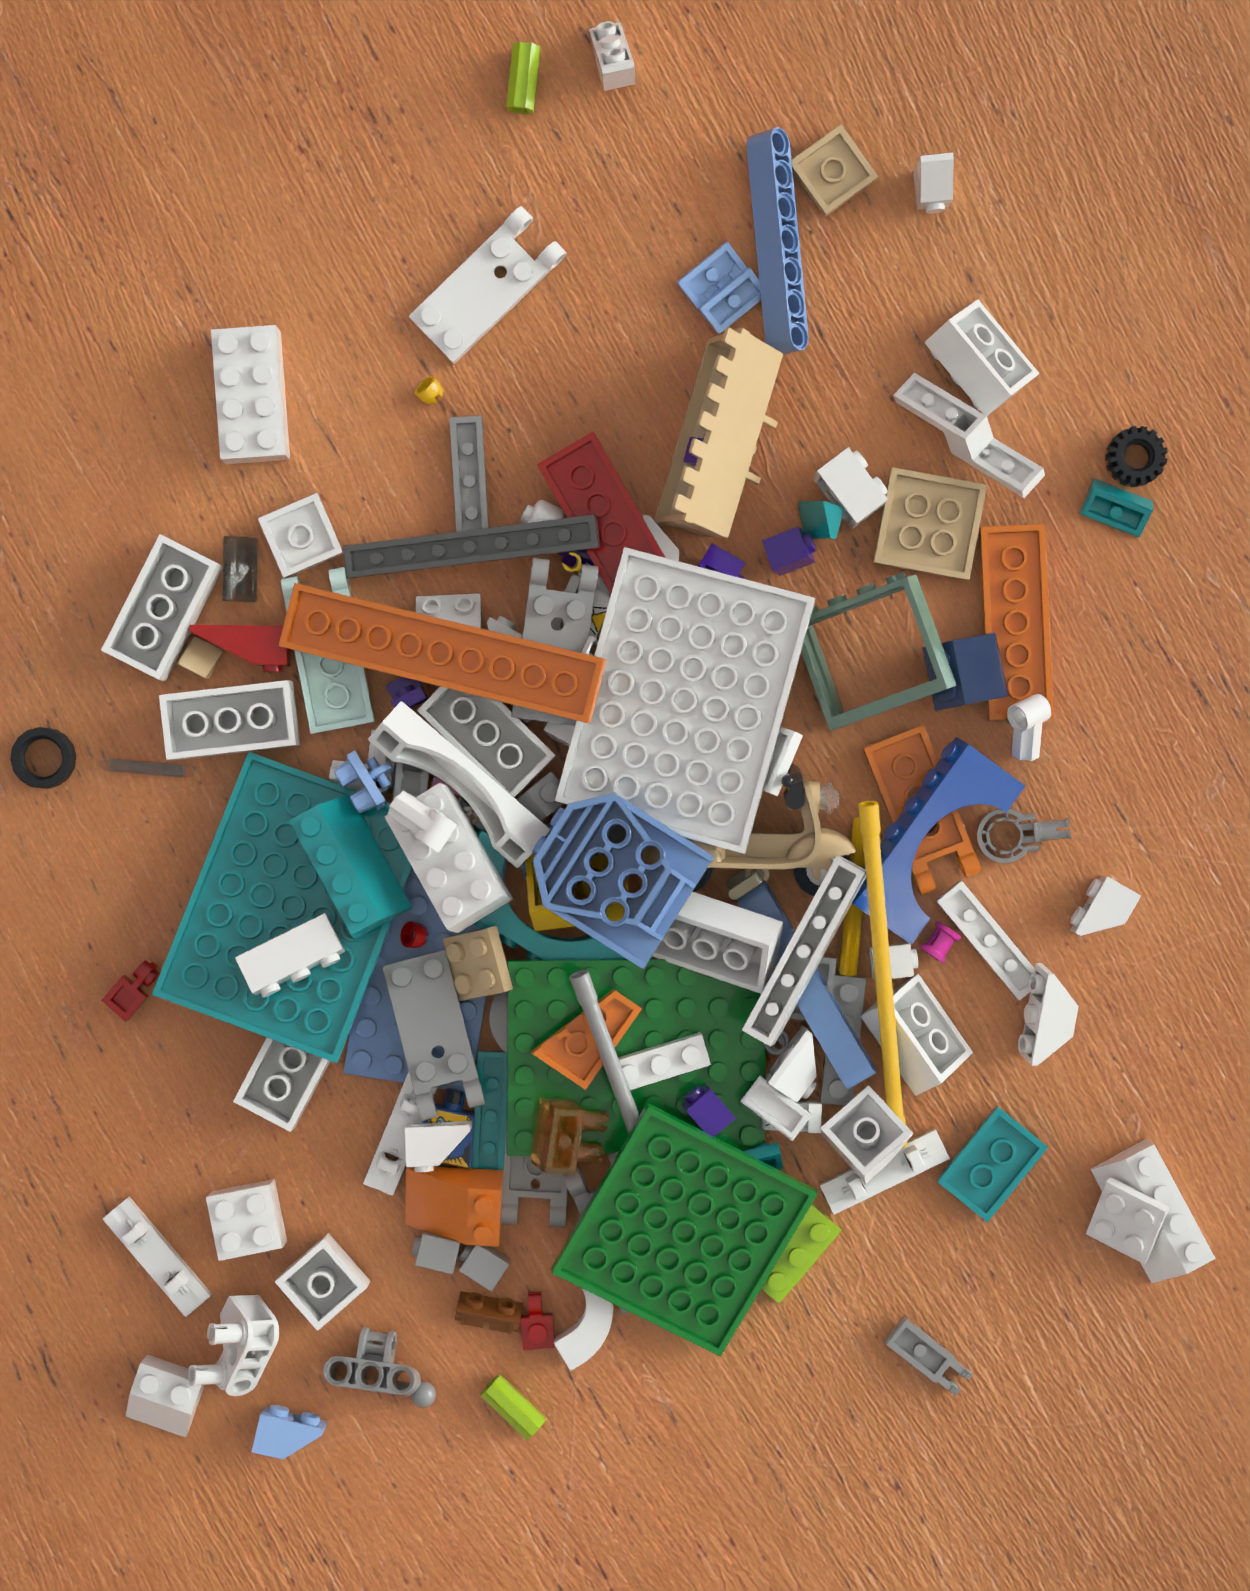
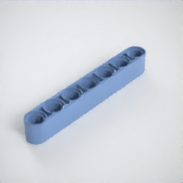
[746,127,809,355]
[736,881,877,1089]

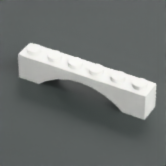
[368,701,551,868]

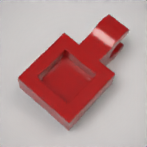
[520,1291,555,1350]

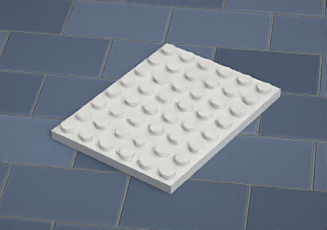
[555,547,815,854]

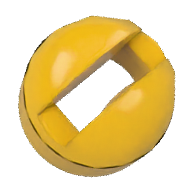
[414,376,443,405]

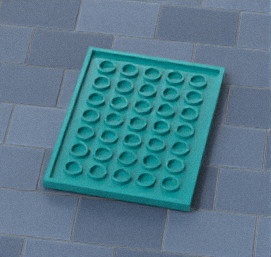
[152,751,412,1064]

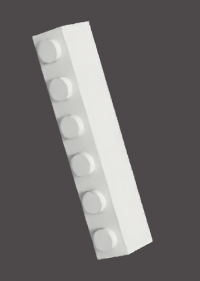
[742,856,866,1047]

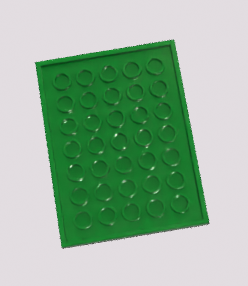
[506,958,766,1156]

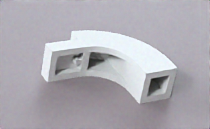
[554,1289,613,1371]

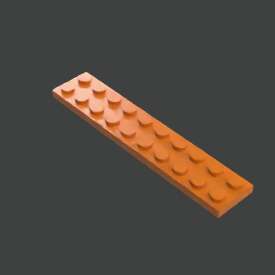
[279,583,606,724]

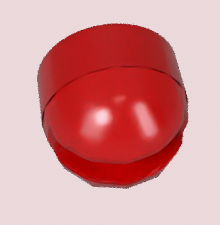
[400,921,429,948]

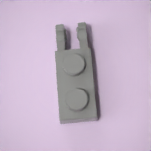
[884,1316,973,1396]

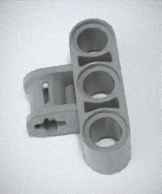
[323,1327,421,1396]

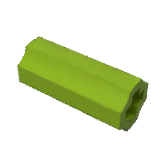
[506,42,540,115]
[480,1374,546,1440]

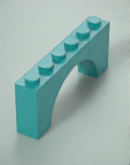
[474,828,625,959]

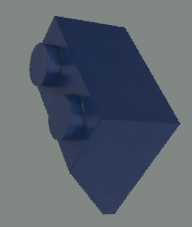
[922,633,1008,711]

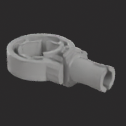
[977,809,1071,863]

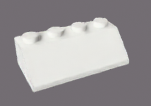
[1090,1139,1216,1283]

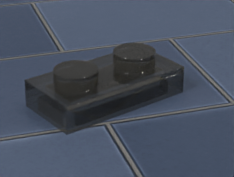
[222,536,258,603]

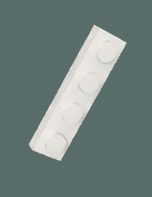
[936,880,1035,1001]

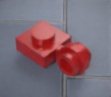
[101,960,160,1022]

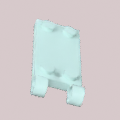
[281,567,375,734]

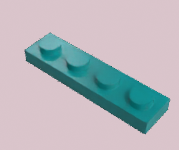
[472,1050,507,1173]

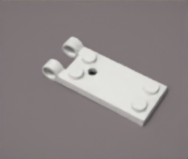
[409,206,567,364]

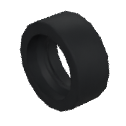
[10,727,76,789]

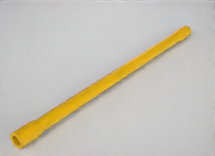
[858,801,908,1148]

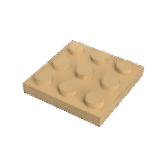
[873,467,987,581]

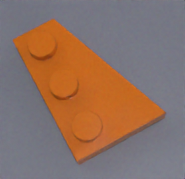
[531,989,642,1090]

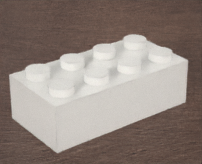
[211,325,290,464]
[101,534,224,681]
[159,680,301,760]
[417,687,556,798]
[385,783,513,933]
[652,892,783,994]
[233,1038,330,1132]

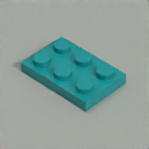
[936,1105,1048,1223]

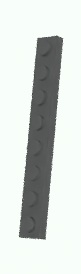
[343,515,600,578]

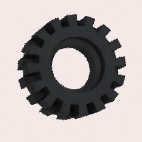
[1105,426,1168,487]

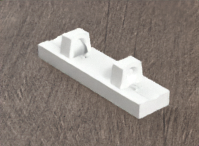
[363,1072,437,1196]
[819,1128,950,1215]
[103,1196,212,1317]

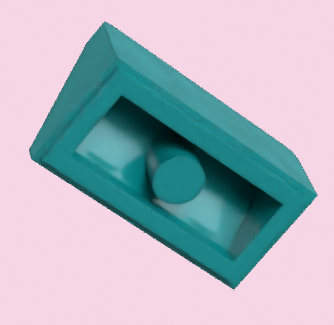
[1080,478,1153,538]
[798,501,844,539]

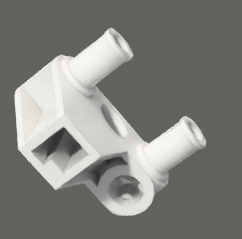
[188,1295,279,1396]

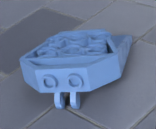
[532,793,714,969]

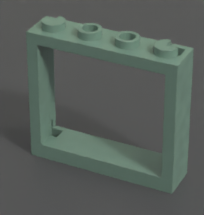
[801,572,957,731]

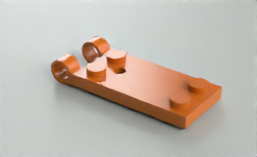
[863,725,981,895]

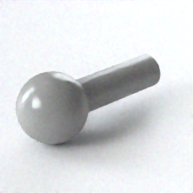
[376,1376,436,1408]

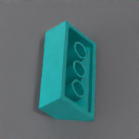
[289,794,412,939]

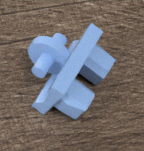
[334,751,393,813]

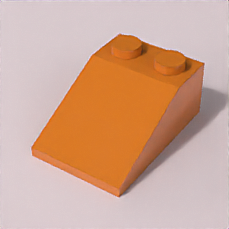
[405,1167,504,1247]

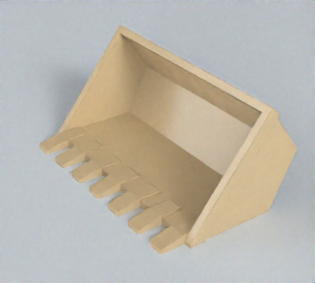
[654,327,783,538]

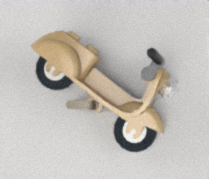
[642,763,856,900]

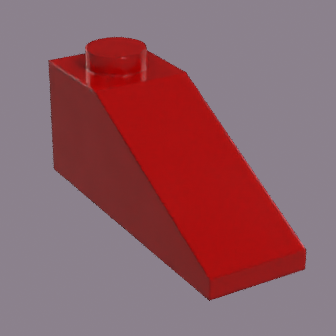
[190,625,291,672]

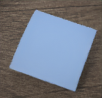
[676,241,761,334]

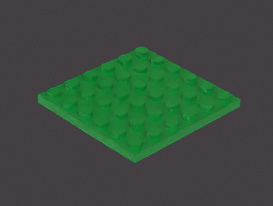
[551,1103,818,1357]

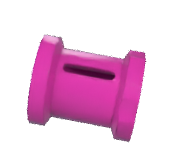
[919,921,961,963]

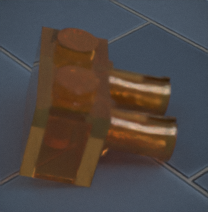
[531,1098,609,1175]

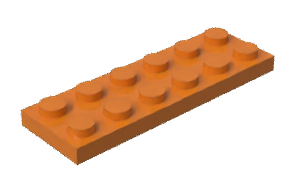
[979,524,1054,721]

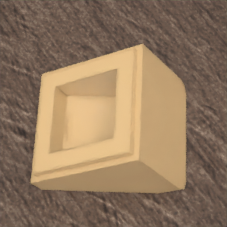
[177,636,224,679]

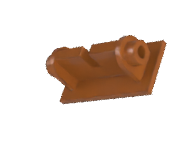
[455,1291,523,1334]

